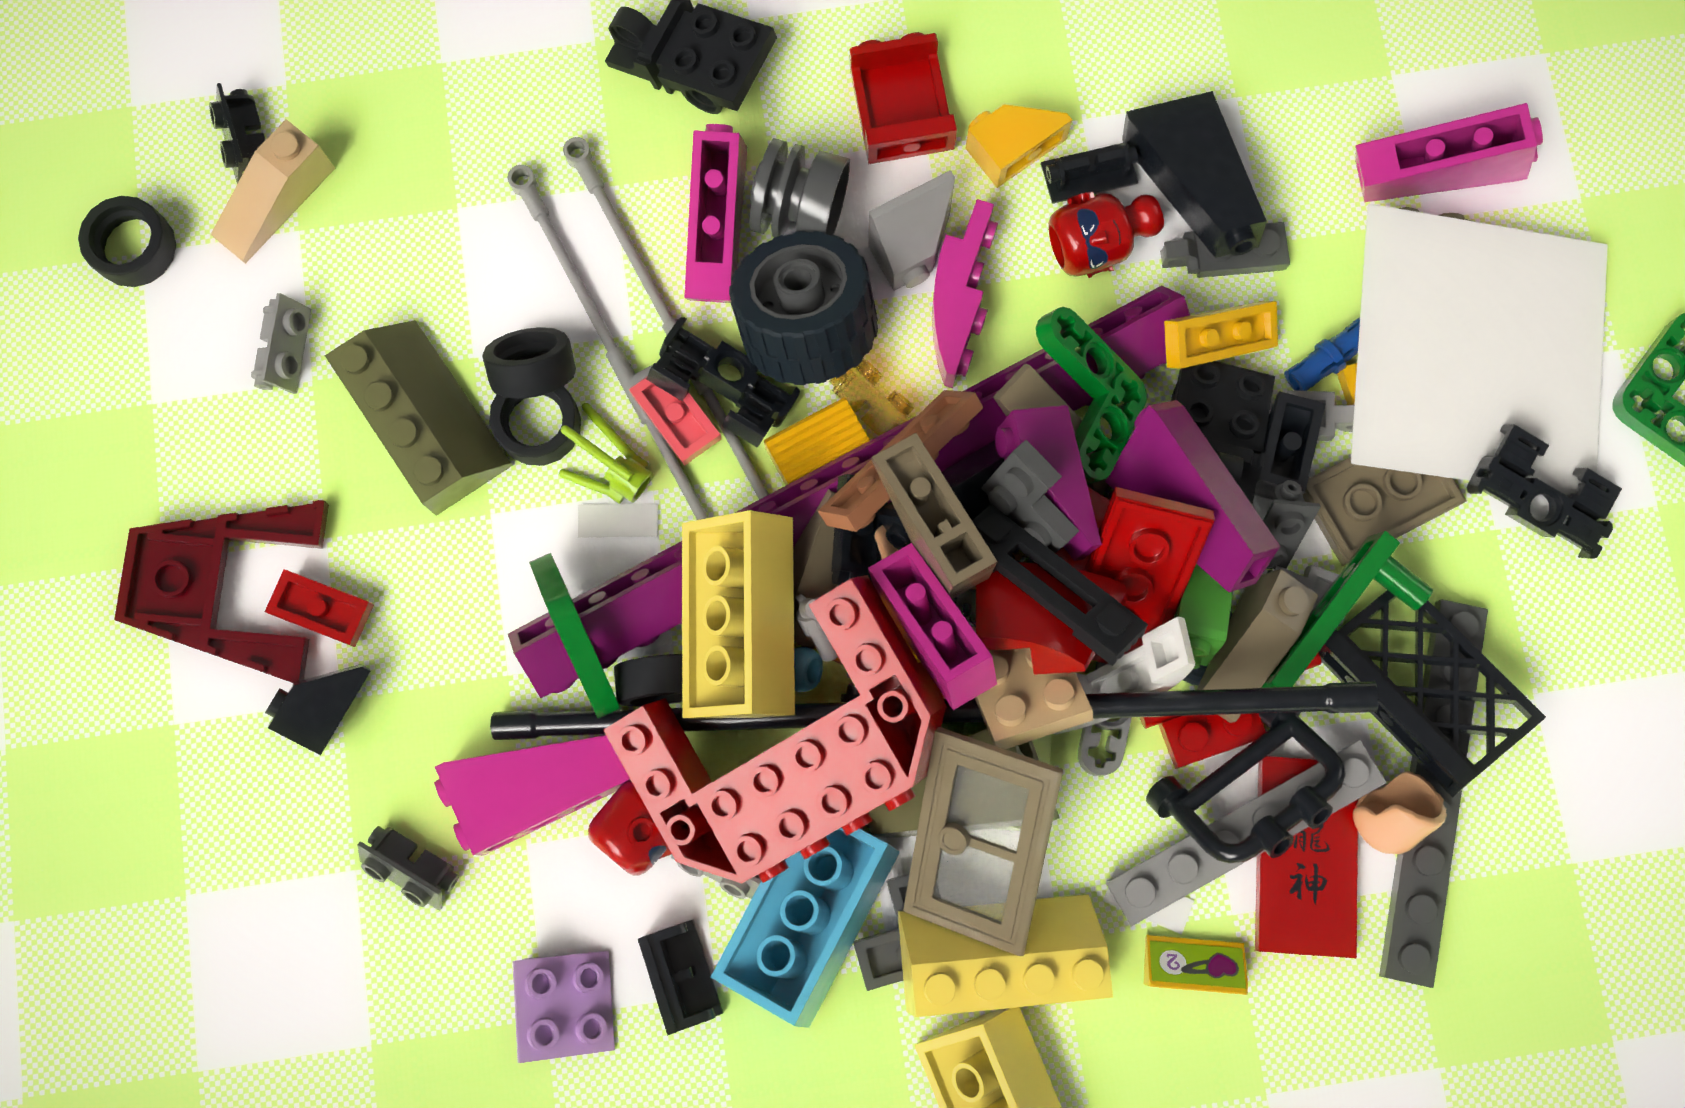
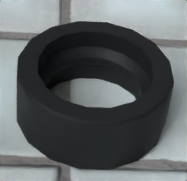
[78,195,176,287]
[482,327,576,399]
[489,387,581,466]
[614,654,682,706]

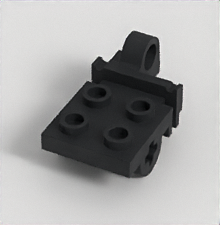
[605,0,777,114]
[1171,361,1275,506]

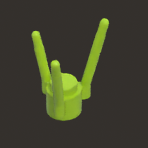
[559,403,653,504]

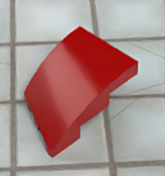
[976,562,1128,675]

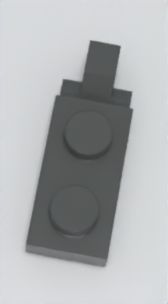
[1160,222,1290,278]

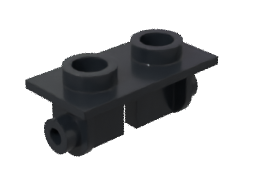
[209,83,265,184]
[1040,142,1138,204]

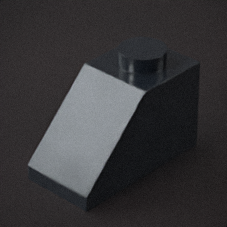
[1254,391,1326,500]
[265,664,371,756]

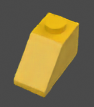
[965,104,1072,188]

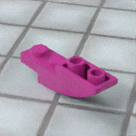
[932,199,998,389]

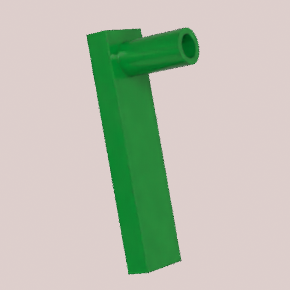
[1261,531,1433,688]

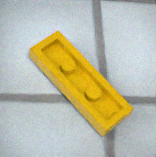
[1164,300,1278,369]

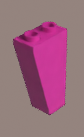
[1355,103,1543,203]
[684,124,748,303]
[434,736,630,856]

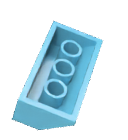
[711,828,900,1028]

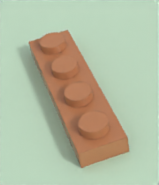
[818,390,983,532]

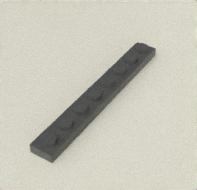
[1379,599,1488,988]

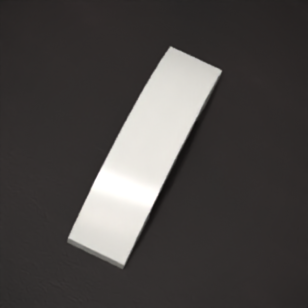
[1054,617,1195,735]

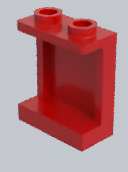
[849,32,957,165]

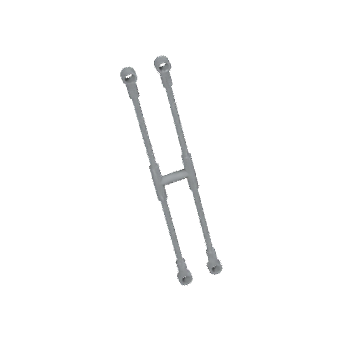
[507,137,769,520]

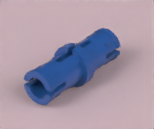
[1284,318,1360,391]

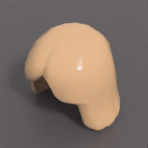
[1353,771,1447,854]

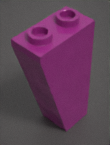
[1105,400,1281,593]

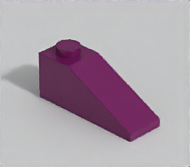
[995,405,1102,561]

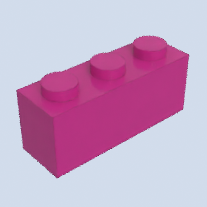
[868,543,997,710]

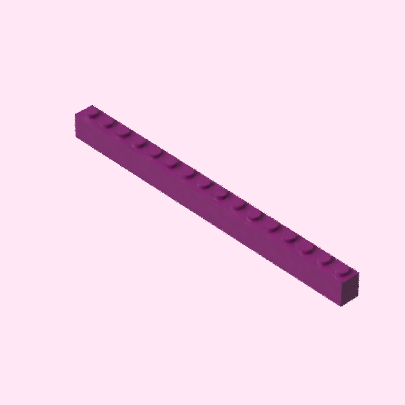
[507,285,1190,698]

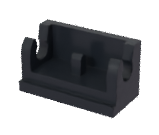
[637,919,724,1036]

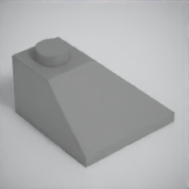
[868,170,955,291]

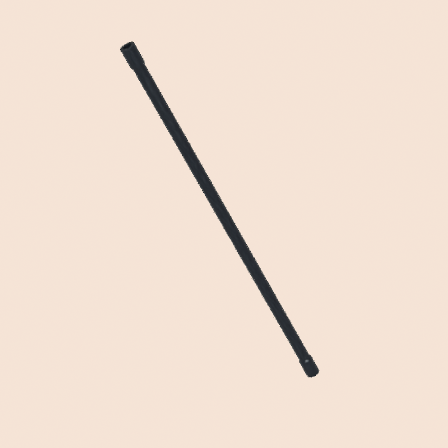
[490,681,1379,740]

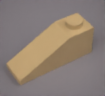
[210,119,336,264]

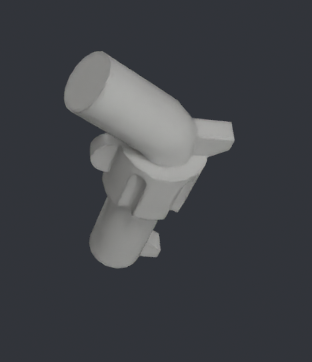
[795,594,838,662]

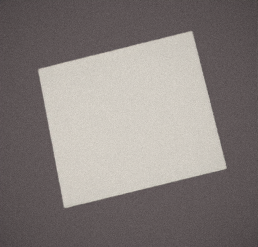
[1351,204,1608,495]

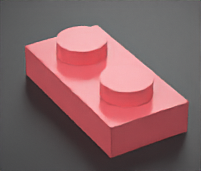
[629,377,722,466]

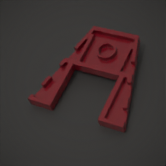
[114,500,329,683]

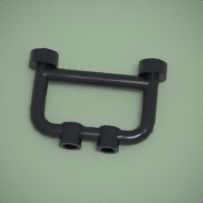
[1146,712,1346,864]

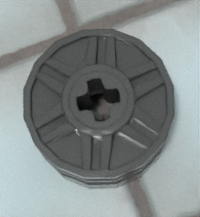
[749,138,850,237]

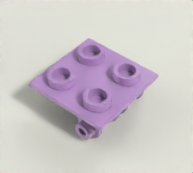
[512,951,615,1063]

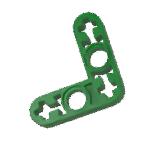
[1036,307,1147,486]
[1612,313,1685,467]
[529,552,621,719]

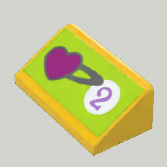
[1143,935,1248,995]

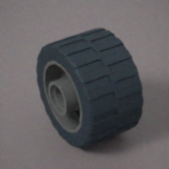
[729,231,878,385]

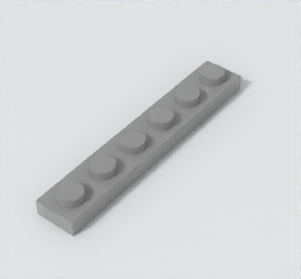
[1106,740,1387,927]

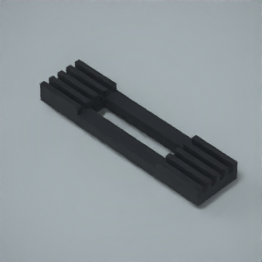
[972,504,1148,666]

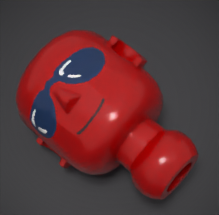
[1048,191,1164,278]
[587,780,671,876]

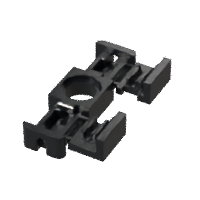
[646,317,800,448]
[1466,424,1622,559]

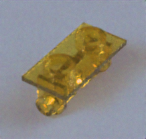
[829,358,915,436]

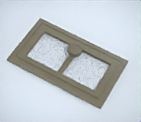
[903,727,1063,956]

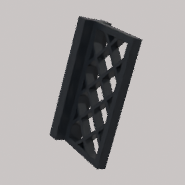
[1318,590,1546,798]

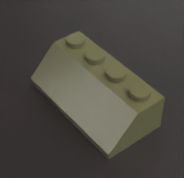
[324,320,513,516]

